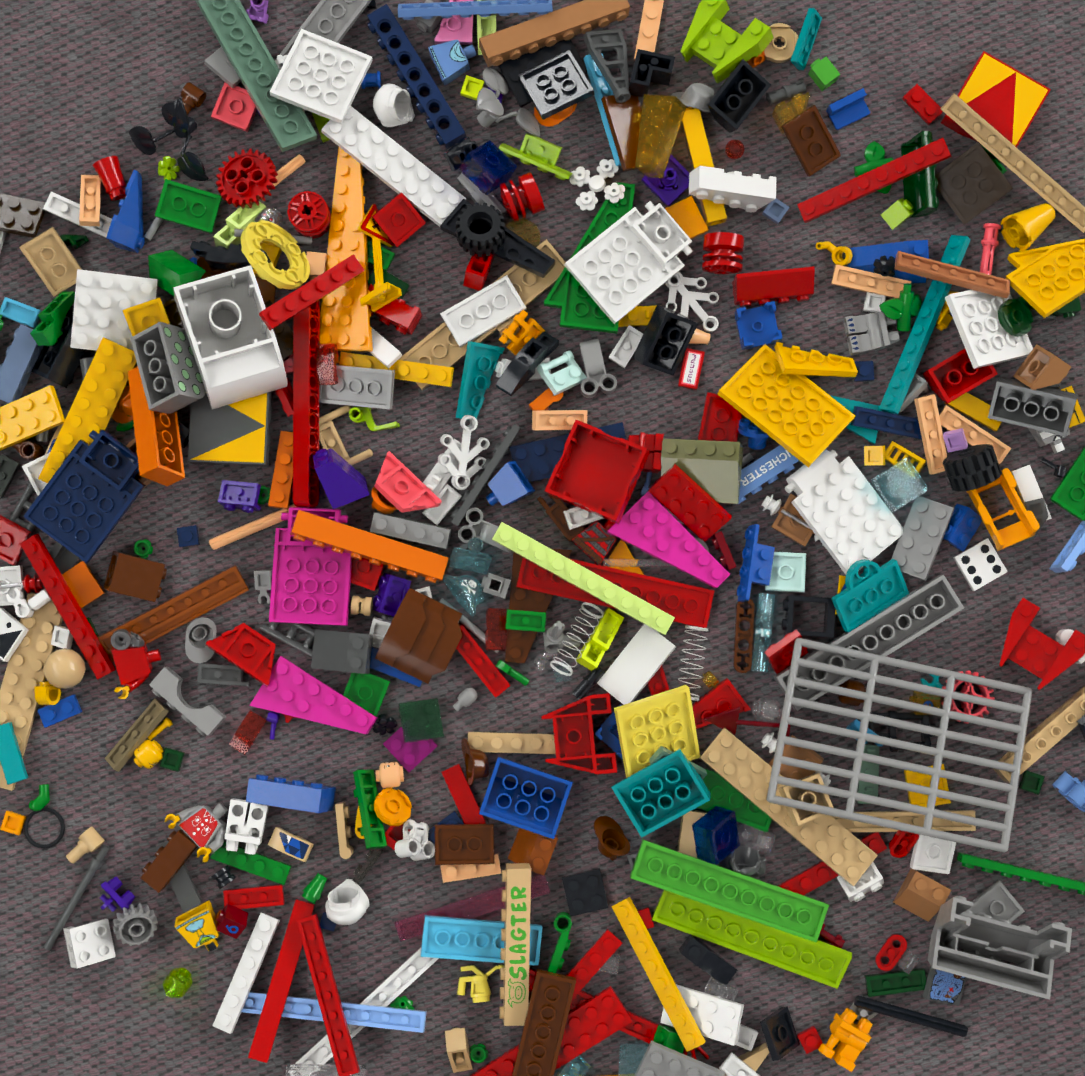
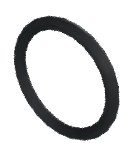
[24,807,65,849]

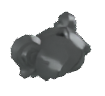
[722,845,767,877]

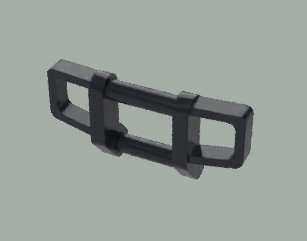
[869,710,949,752]

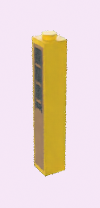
[679,107,727,227]

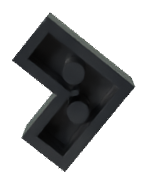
[629,49,675,98]

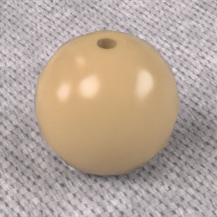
[44,648,86,689]

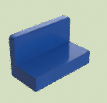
[826,88,870,130]

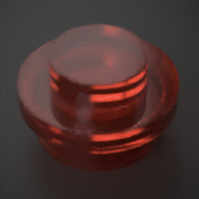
[725,140,744,159]

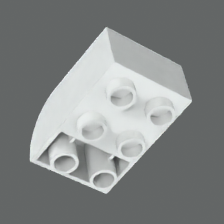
[173,265,287,409]

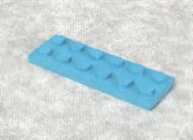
[420,915,543,966]

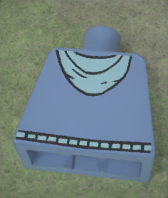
[428,40,477,86]

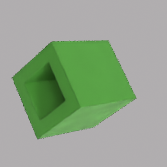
[808,57,840,92]

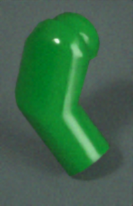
[29,784,50,812]

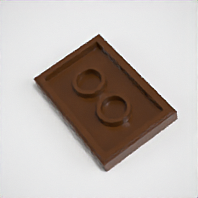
[781,105,841,176]
[435,823,495,865]

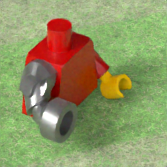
[111,629,161,699]

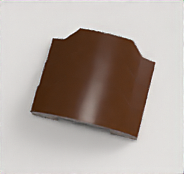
[375,588,463,684]

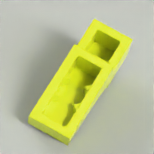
[576,608,624,671]

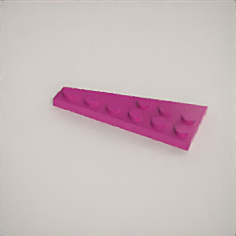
[606,491,730,589]
[249,656,378,734]

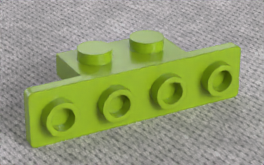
[498,133,573,180]

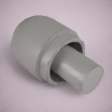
[453,688,477,711]

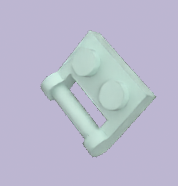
[537,351,587,396]

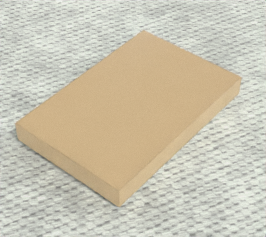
[19,227,82,297]

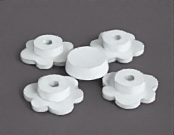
[570,159,625,211]

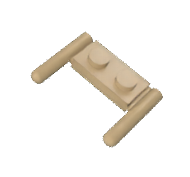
[319,405,373,466]

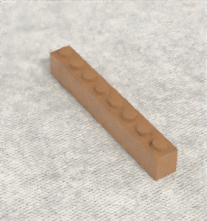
[479,0,630,67]

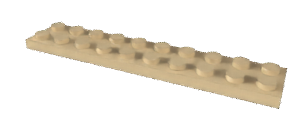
[398,239,566,390]
[0,593,63,791]
[699,728,878,886]

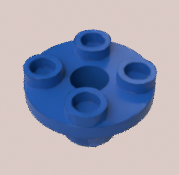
[738,419,770,450]

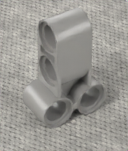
[579,339,617,398]
[458,508,512,553]

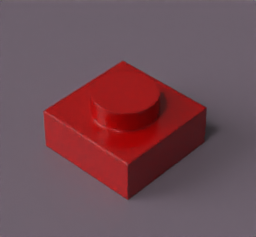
[797,1026,823,1054]

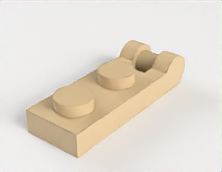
[335,802,354,859]

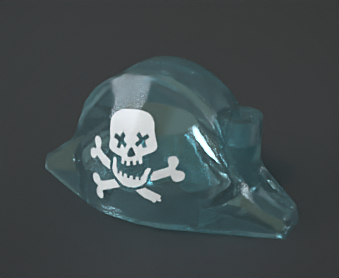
[443,574,484,617]

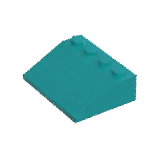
[611,749,711,838]

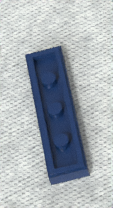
[850,406,922,440]

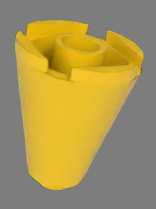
[1001,203,1055,251]

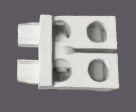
[224,798,270,855]

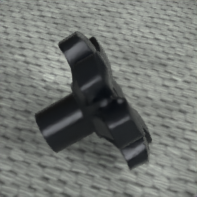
[873,256,895,277]
[373,714,397,736]

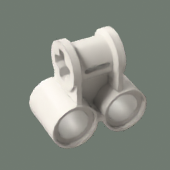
[395,819,435,861]

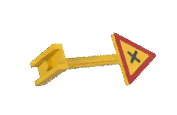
[358,204,402,312]

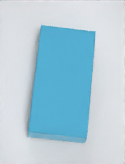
[0,297,41,329]

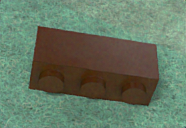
[141,829,198,893]

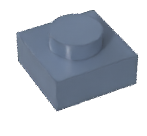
[762,198,789,225]

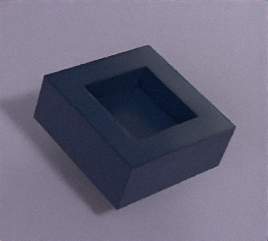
[854,361,874,382]
[177,525,200,547]

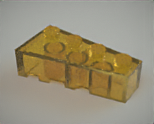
[635,94,686,178]

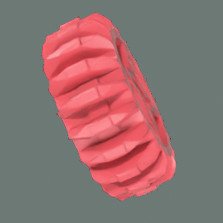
[940,671,995,724]

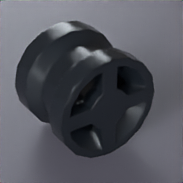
[211,865,236,889]

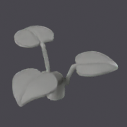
[476,67,540,138]

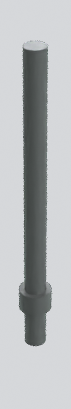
[43,844,110,951]

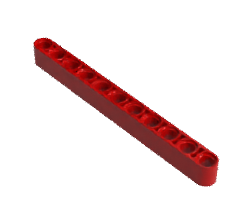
[293,300,320,508]

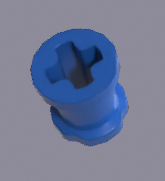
[361,71,381,89]

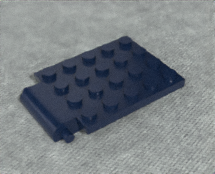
[23,430,146,563]

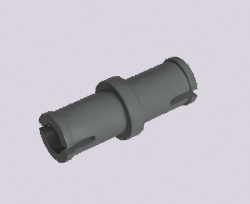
[766,81,806,105]

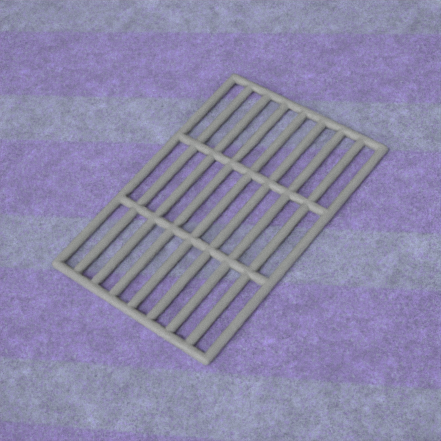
[767,638,1032,853]

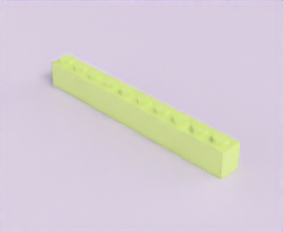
[492,522,675,635]

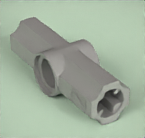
[458,168,507,216]

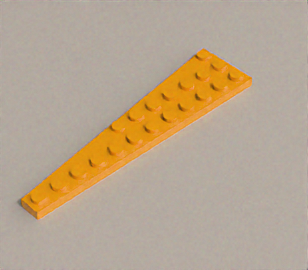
[319,146,373,352]

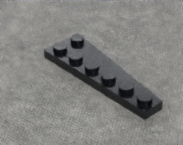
[440,199,555,278]

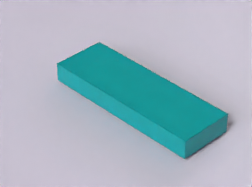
[791,8,822,70]
[0,722,28,785]

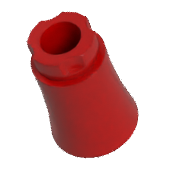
[92,156,127,201]

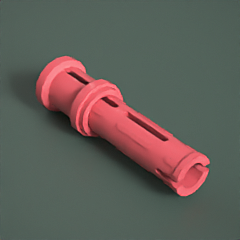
[980,223,1001,275]

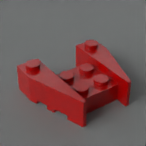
[999,598,1085,691]
[541,693,617,774]

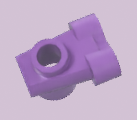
[246,0,269,24]

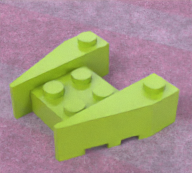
[681,0,774,84]

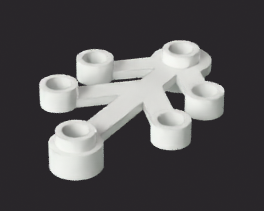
[665,272,719,332]
[438,415,490,490]

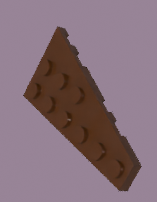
[505,548,572,663]

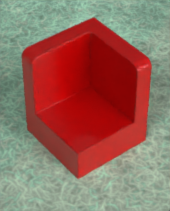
[385,824,410,850]

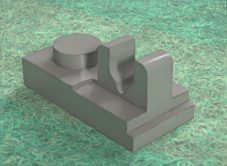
[900,373,928,412]

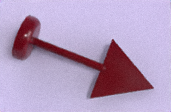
[704,707,791,737]

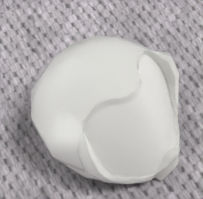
[373,83,415,127]
[325,879,370,925]

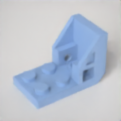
[1049,521,1085,573]

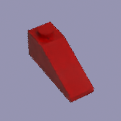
[463,253,495,291]

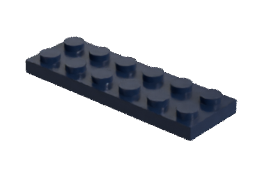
[510,422,626,482]

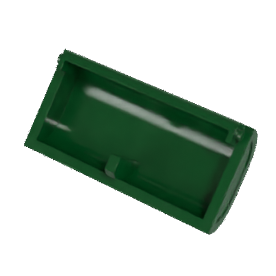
[901,131,939,217]

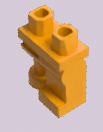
[818,1008,873,1072]

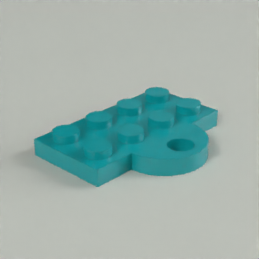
[831,559,909,633]

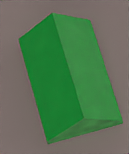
[148,250,206,296]

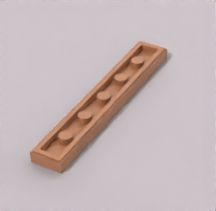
[895,251,1010,299]

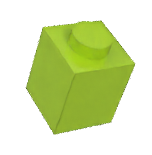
[881,198,915,230]

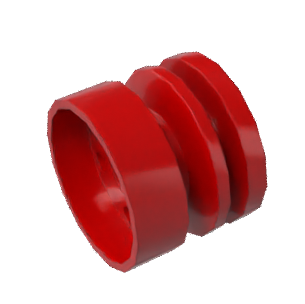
[499,172,545,222]
[287,191,331,239]
[702,232,744,275]

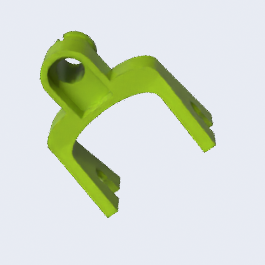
[349,392,400,432]

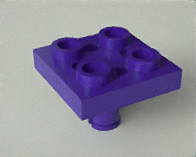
[641,153,689,207]

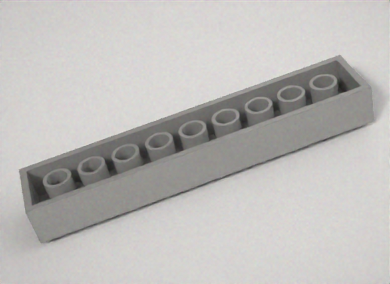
[773,575,964,711]

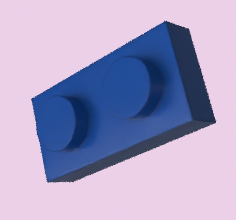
[37,694,82,728]

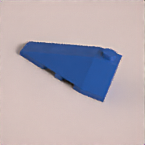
[106,170,145,253]
[847,240,929,284]

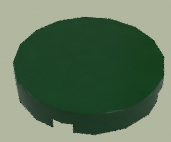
[998,298,1033,337]

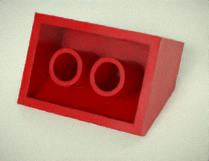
[923,348,998,404]

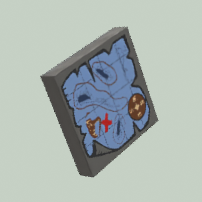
[923,966,966,1006]

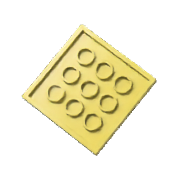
[614,685,700,778]

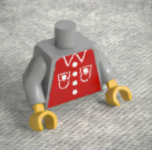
[164,802,228,862]

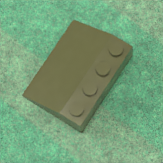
[661,439,744,505]

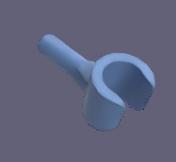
[640,472,652,497]

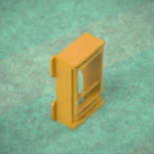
[966,468,1040,551]

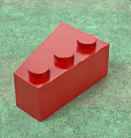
[368,284,423,335]

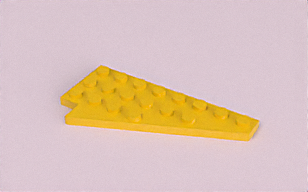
[1005,239,1085,318]

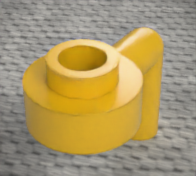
[816,241,853,266]

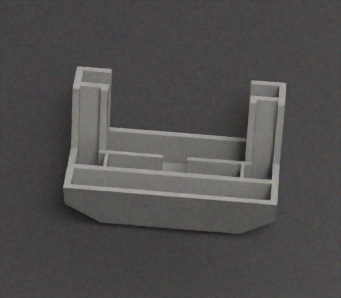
[928,896,1072,1000]

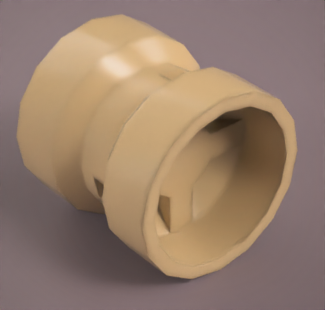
[351,596,373,616]

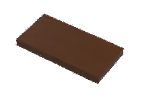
[601,95,658,171]

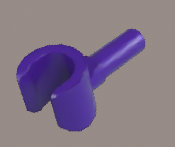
[266,711,280,740]

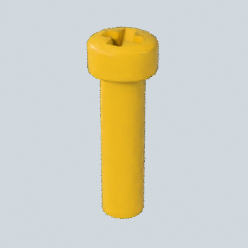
[148,717,173,740]

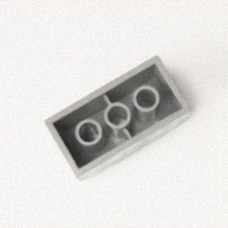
[131,322,206,414]

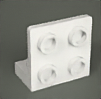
[63,919,116,969]

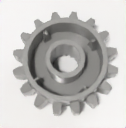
[113,903,158,946]

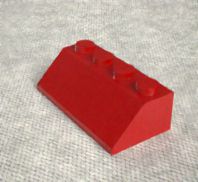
[732,266,815,307]

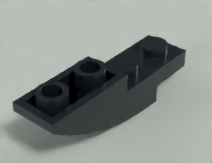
[190,241,271,271]
[496,332,559,396]

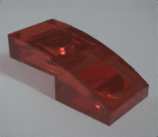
[316,343,339,385]
[485,608,507,651]
[229,710,267,755]

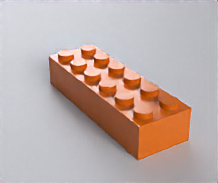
[128,366,185,487]

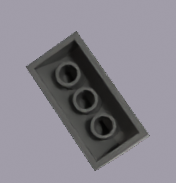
[988,376,1078,437]

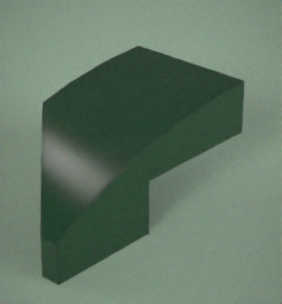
[60,235,89,249]

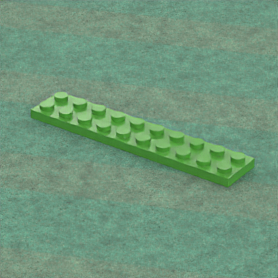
[630,839,829,942]

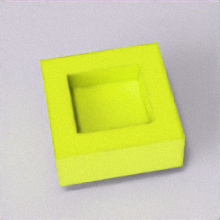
[460,75,485,101]

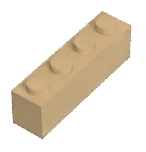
[677,810,710,861]

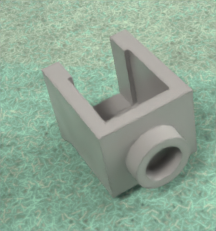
[481,573,511,599]

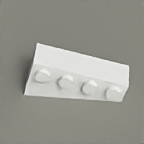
[689,166,776,213]

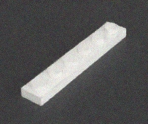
[213,913,280,1034]

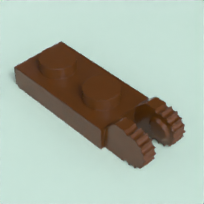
[537,494,584,542]

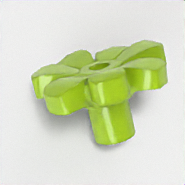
[158,156,180,180]

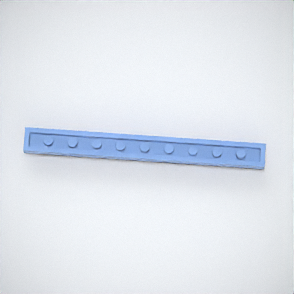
[241,992,427,1033]

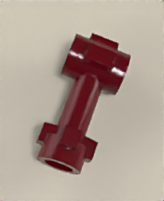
[818,924,845,948]

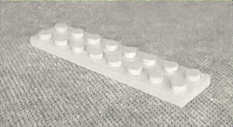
[321,106,466,227]

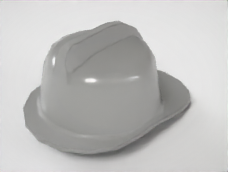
[671,83,715,112]
[185,617,217,663]

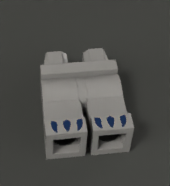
[843,311,900,356]

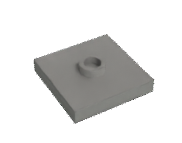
[204,46,241,88]

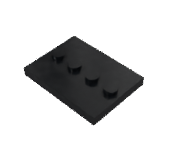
[498,39,587,108]

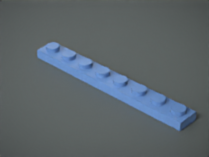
[398,0,553,20]

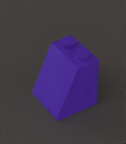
[313,448,369,509]

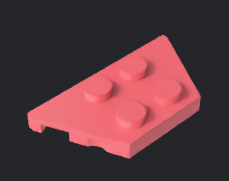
[374,451,442,513]

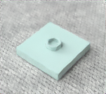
[765,552,806,593]

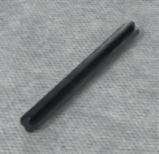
[854,995,968,1037]

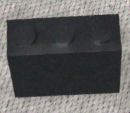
[707,59,771,133]
[633,304,698,376]

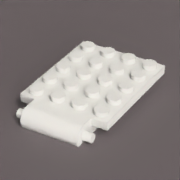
[564,201,693,324]
[785,450,903,574]

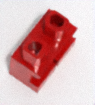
[628,432,664,474]

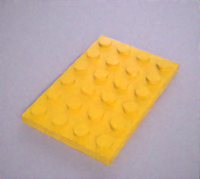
[717,344,855,468]

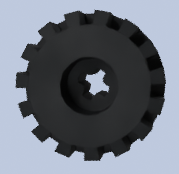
[943,444,1002,492]

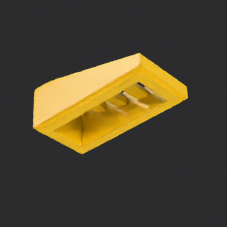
[885,441,926,479]

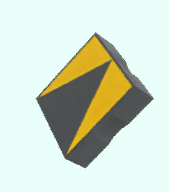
[188,391,273,467]

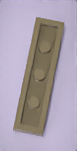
[104,698,169,772]

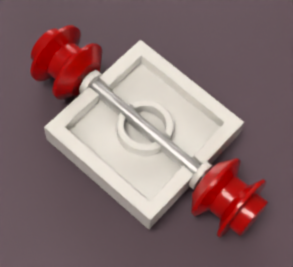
[0,565,43,606]

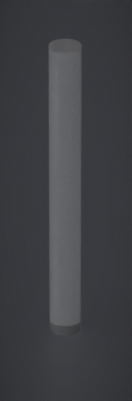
[603,559,674,567]

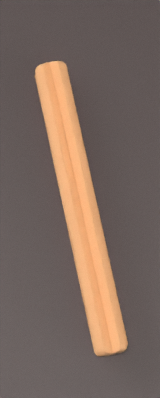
[209,504,296,550]

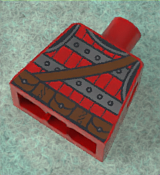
[572,520,617,565]

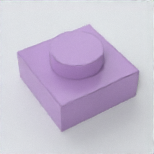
[943,428,968,453]

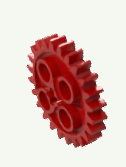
[216,149,278,209]

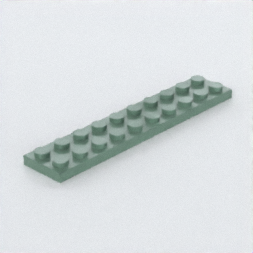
[195,0,317,152]

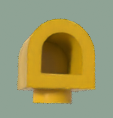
[34,681,61,705]

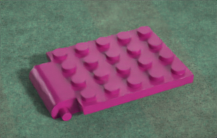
[269,507,352,626]

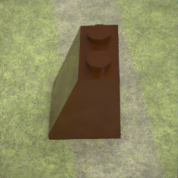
[103,551,167,602]

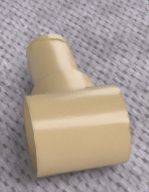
[66,826,105,864]

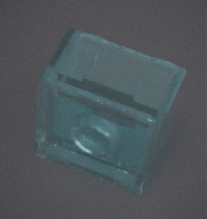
[871,457,928,513]

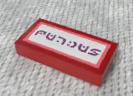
[678,348,705,390]

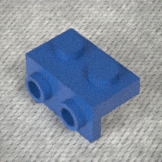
[943,504,982,552]

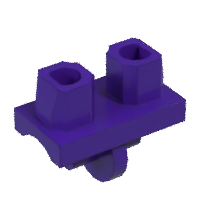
[100,876,135,912]

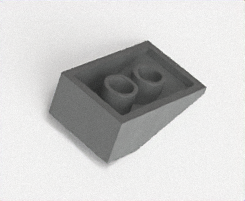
[311,629,373,674]

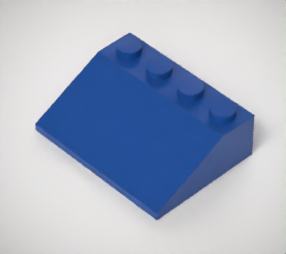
[479,756,573,839]

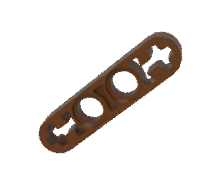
[733,599,755,673]

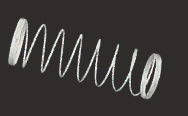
[550,602,604,676]
[678,625,708,701]

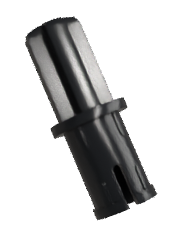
[572,665,606,700]

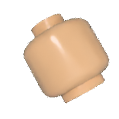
[375,762,404,788]

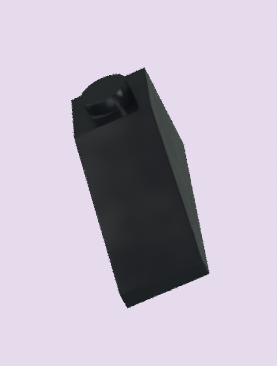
[679,934,738,986]

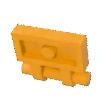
[498,310,545,356]

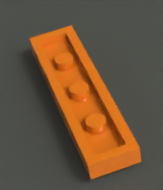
[268,431,293,509]

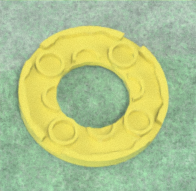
[241,220,310,290]

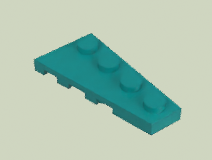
[455,341,505,420]

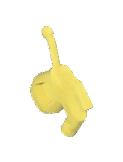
[457,964,504,1003]

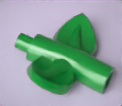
[854,141,895,194]
[879,283,922,332]

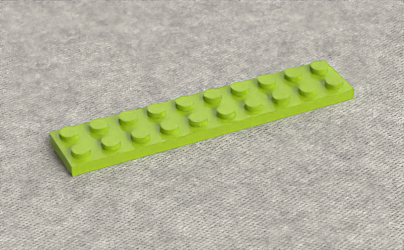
[652,890,852,989]

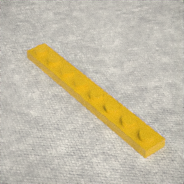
[611,897,706,1052]

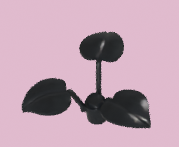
[129,98,209,181]

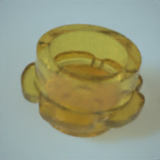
[702,671,719,688]

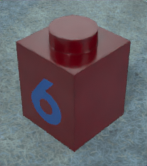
[215,904,248,939]

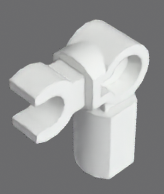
[6,588,52,618]

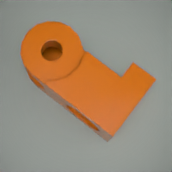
[529,388,563,410]

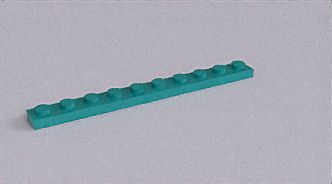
[879,235,971,414]

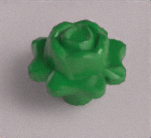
[390,996,414,1010]

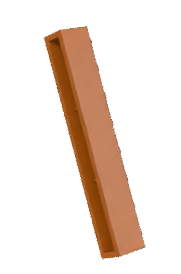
[290,510,449,583]

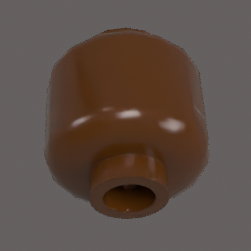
[837,679,866,707]

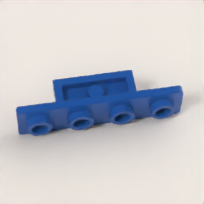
[737,524,775,602]

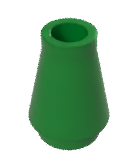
[302,873,328,904]

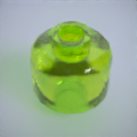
[163,968,193,998]

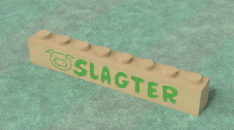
[499,863,531,1026]

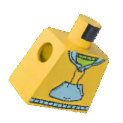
[174,900,220,951]

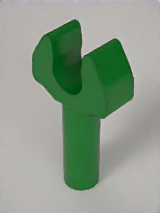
[495,659,529,686]

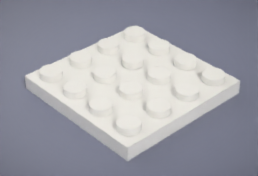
[270,29,373,124]
[70,269,158,351]
[945,290,1033,369]

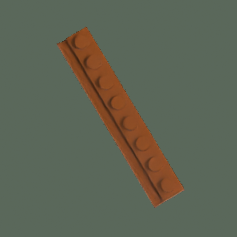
[98,565,249,662]

